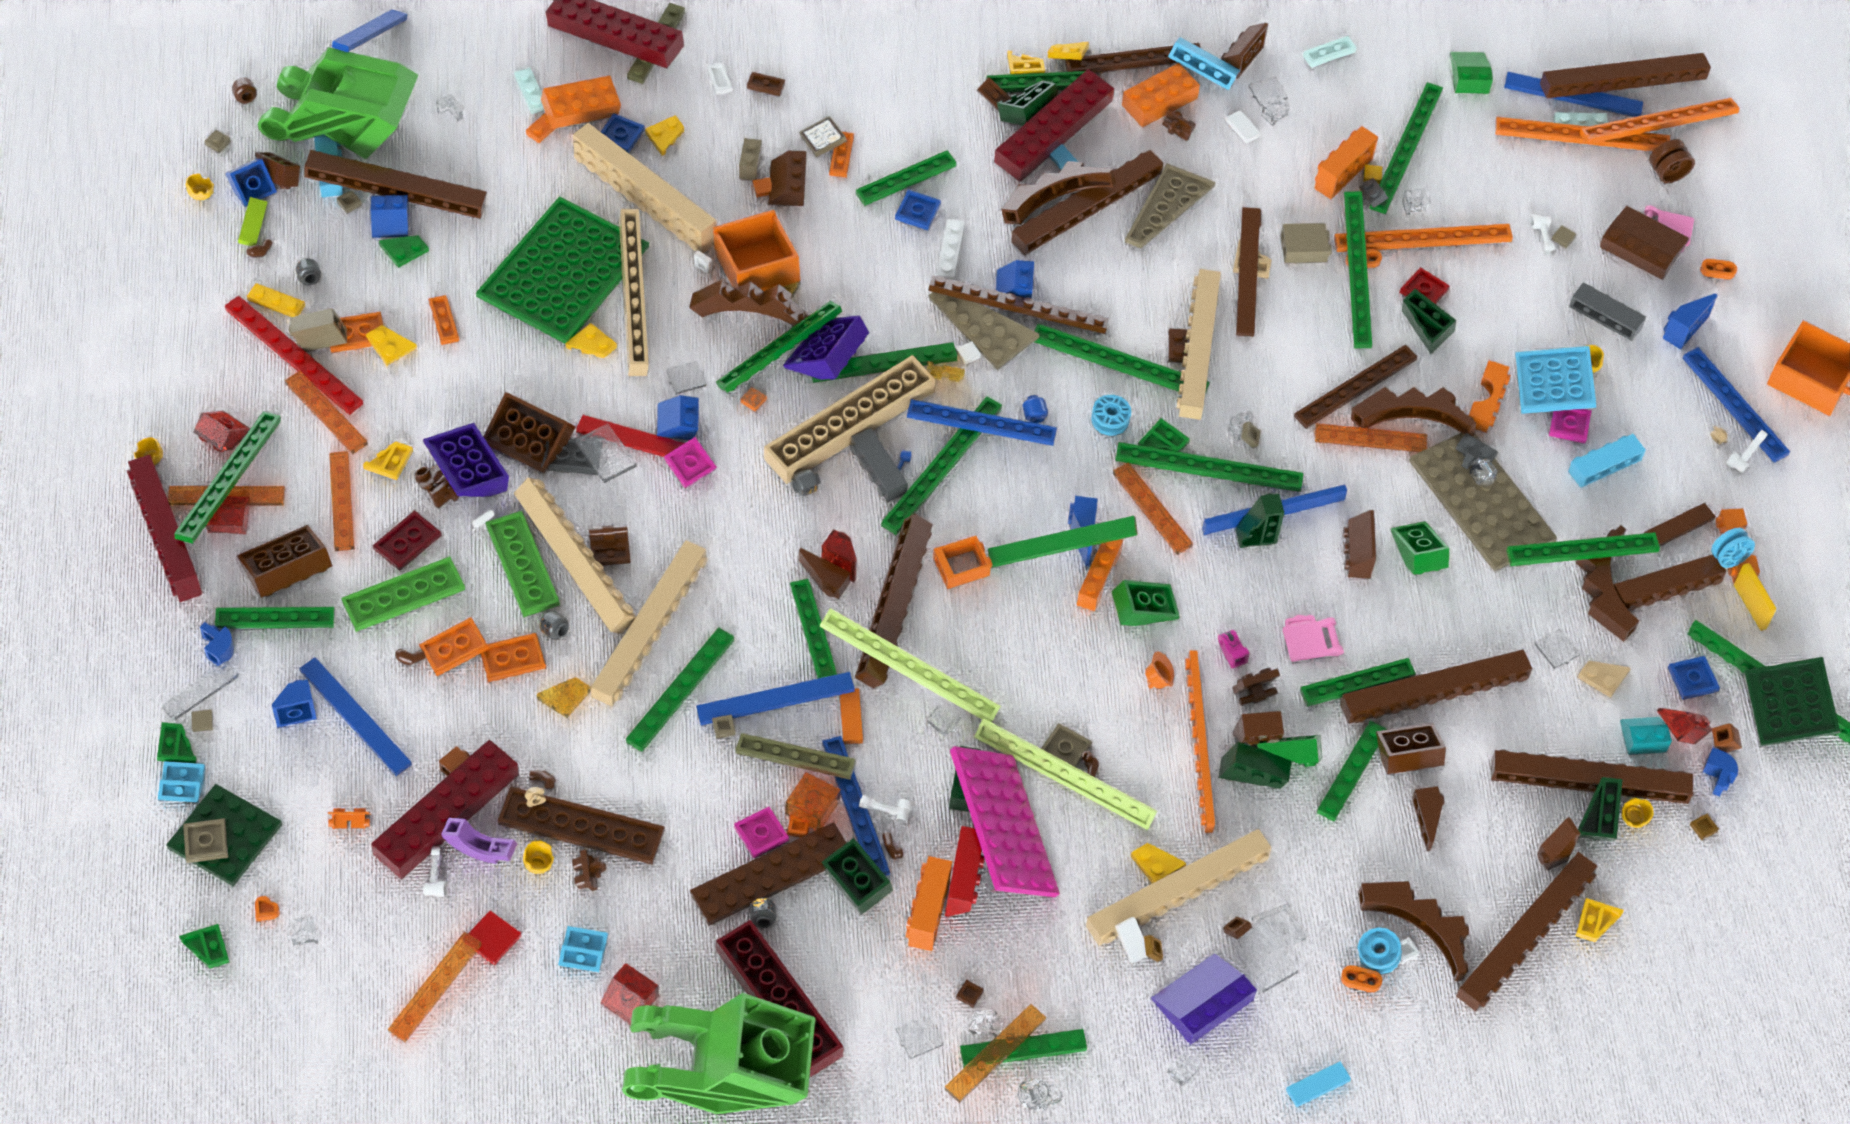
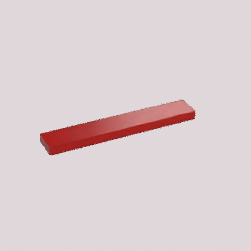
[576,415,685,457]

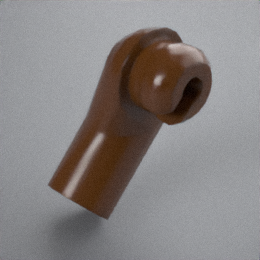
[246,239,273,257]
[395,649,425,666]
[1081,751,1099,778]
[529,770,556,789]
[882,832,903,860]

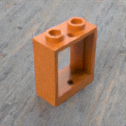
[933,535,992,589]

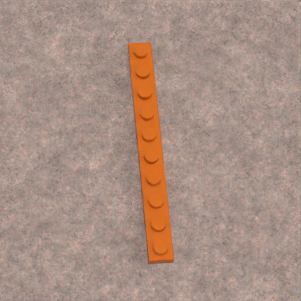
[1579,98,1740,144]
[1495,117,1670,151]
[1334,224,1513,252]
[1185,650,1215,833]

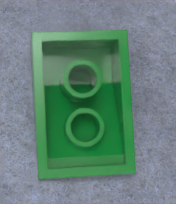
[1450,52,1493,94]
[1391,521,1450,575]
[1111,580,1180,626]
[1257,735,1323,767]

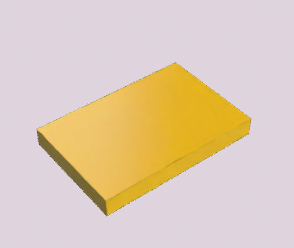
[1734,563,1777,631]

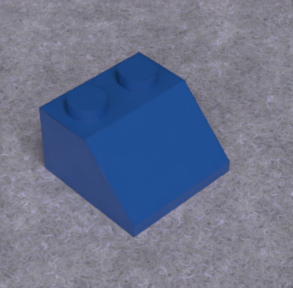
[225,159,277,207]
[371,195,410,238]
[996,260,1034,299]
[657,395,699,440]
[272,679,317,728]

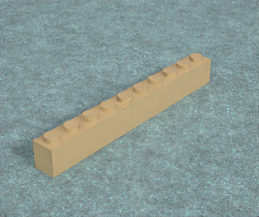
[619,209,649,376]
[1176,269,1221,420]
[514,478,636,634]
[591,540,708,706]
[1086,829,1272,945]

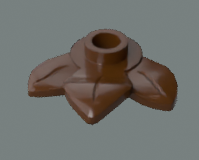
[415,464,446,489]

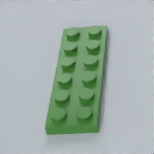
[485,511,560,617]
[341,556,465,632]

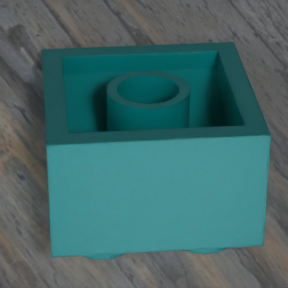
[1620,717,1672,755]

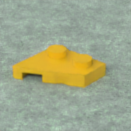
[1047,42,1089,60]
[1007,50,1045,74]
[645,115,684,156]
[565,323,617,358]
[366,325,417,366]
[363,441,413,480]
[1131,843,1186,884]
[1575,898,1624,942]

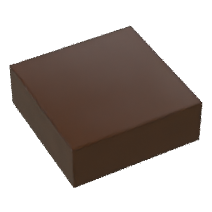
[1223,916,1252,939]
[956,979,984,1008]

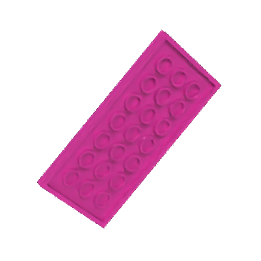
[950,746,1060,898]

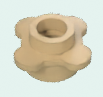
[1710,426,1728,444]
[525,787,546,807]

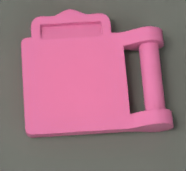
[1644,205,1694,252]
[1282,615,1344,662]

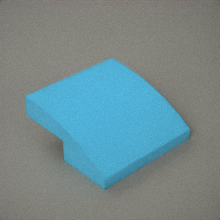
[158,762,206,803]
[558,926,609,973]

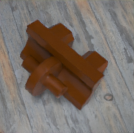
[1162,109,1196,141]
[427,479,459,508]
[572,849,607,891]

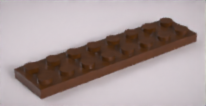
[497,787,665,865]
[690,822,846,926]

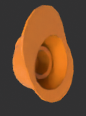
[1145,651,1174,689]

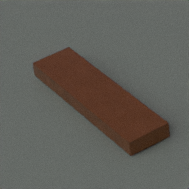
[1644,503,1716,546]

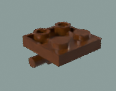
[589,525,631,566]
[1232,667,1280,706]

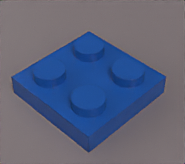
[601,113,645,153]
[895,190,941,230]
[1668,656,1720,700]

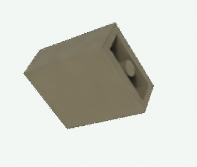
[1281,223,1332,263]
[289,308,347,352]

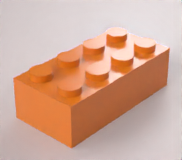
[1122,63,1200,128]
[541,75,621,129]
[1314,126,1378,199]
[906,856,952,951]

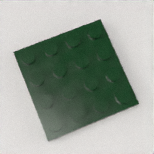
[1744,657,1840,747]
[166,784,283,887]

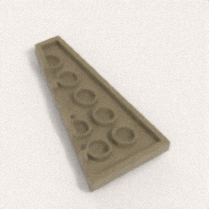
[1125,163,1216,248]
[928,292,1040,370]

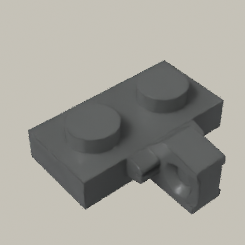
[1358,178,1388,208]
[1456,433,1498,470]

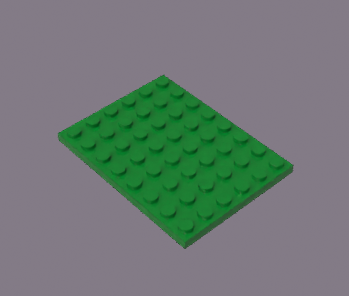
[476,196,649,344]

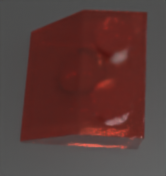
[193,410,251,452]
[205,496,250,534]
[821,529,857,583]
[1657,708,1712,744]
[600,963,659,1025]

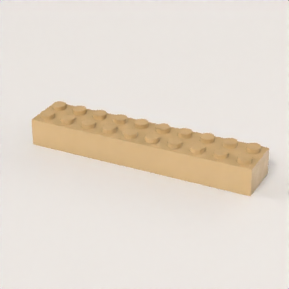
[573,123,717,253]
[764,355,935,484]

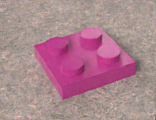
[1549,409,1592,444]
[664,437,717,489]
[734,806,789,859]

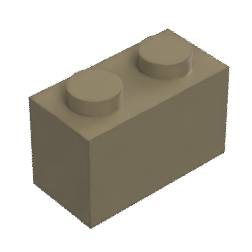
[739,138,762,180]

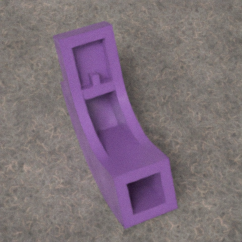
[441,818,517,864]

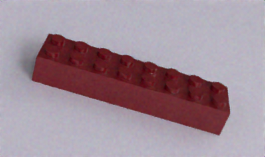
[545,0,684,69]
[994,69,1115,182]
[126,454,202,602]
[371,739,519,880]
[716,919,844,1078]

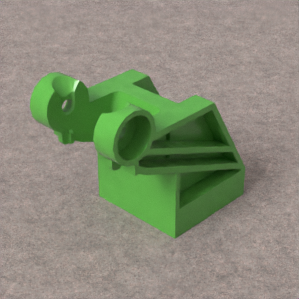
[258,47,419,159]
[622,993,815,1114]

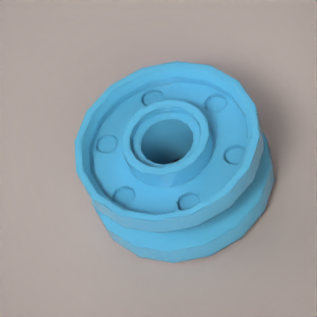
[1091,395,1131,436]
[1711,528,1755,568]
[1358,927,1402,974]

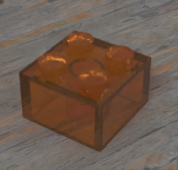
[785,772,841,830]

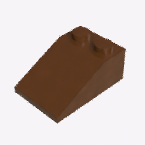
[1233,711,1284,745]

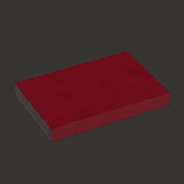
[372,510,442,571]

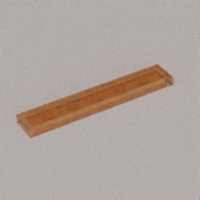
[285,371,368,454]
[1315,423,1427,452]
[329,451,355,551]
[1113,462,1193,555]
[168,486,286,506]
[388,931,482,1043]
[944,1004,1046,1103]

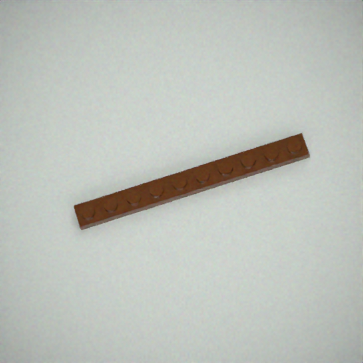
[928,275,1109,334]

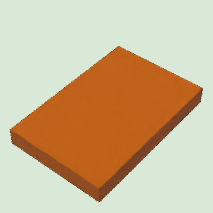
[330,311,383,353]
[419,617,489,676]
[481,633,546,682]

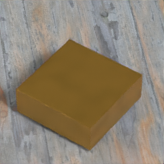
[1690,814,1719,840]
[1144,935,1163,962]

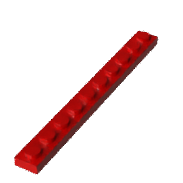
[225,295,363,415]

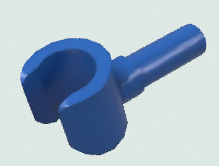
[897,450,912,471]

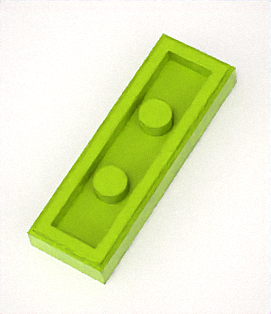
[238,197,268,246]

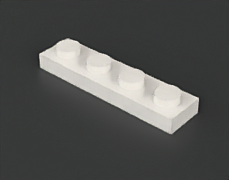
[936,218,965,280]

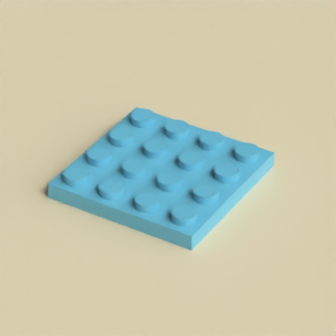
[1515,346,1596,414]

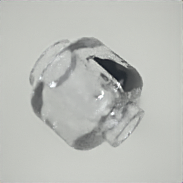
[1469,458,1498,487]

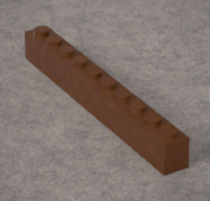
[1540,53,1711,98]
[304,150,487,219]
[1011,150,1163,256]
[855,513,933,689]
[1340,649,1533,724]
[1491,749,1693,804]
[1456,852,1598,1011]

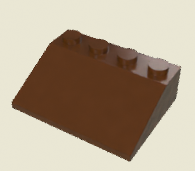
[1600,206,1690,280]
[483,392,576,474]
[237,525,333,598]

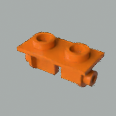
[328,808,371,829]

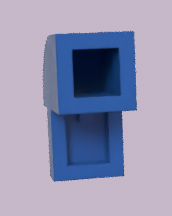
[200,622,234,668]
[1703,747,1738,797]

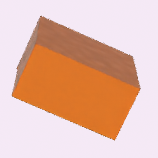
[713,210,800,291]
[1767,320,1850,416]

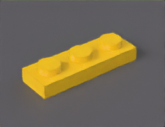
[247,283,305,317]

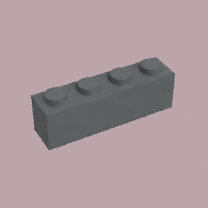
[1569,282,1646,341]
[850,428,908,502]

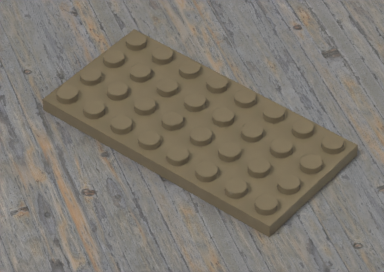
[1409,433,1557,572]

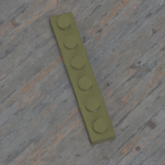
[627,3,685,84]
[735,733,856,780]

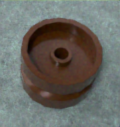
[1649,139,1695,183]

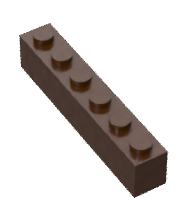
[1614,555,1727,611]

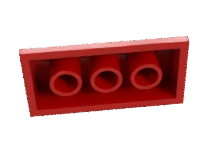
[945,826,984,917]

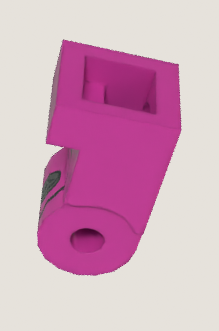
[1218,630,1250,669]

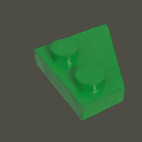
[379,235,429,268]
[1138,418,1190,452]
[157,722,197,763]
[179,924,230,969]

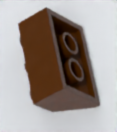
[1221,22,1269,79]
[768,150,806,206]
[1343,510,1376,579]
[1376,723,1446,774]

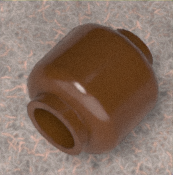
[232,77,257,104]

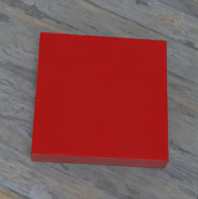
[1399,267,1450,304]
[463,910,522,966]

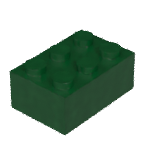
[822,838,893,915]

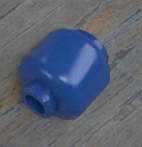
[1022,395,1048,424]

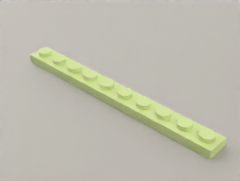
[820,608,1001,722]
[974,719,1158,830]

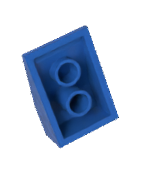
[1663,293,1718,350]
[1068,496,1098,567]

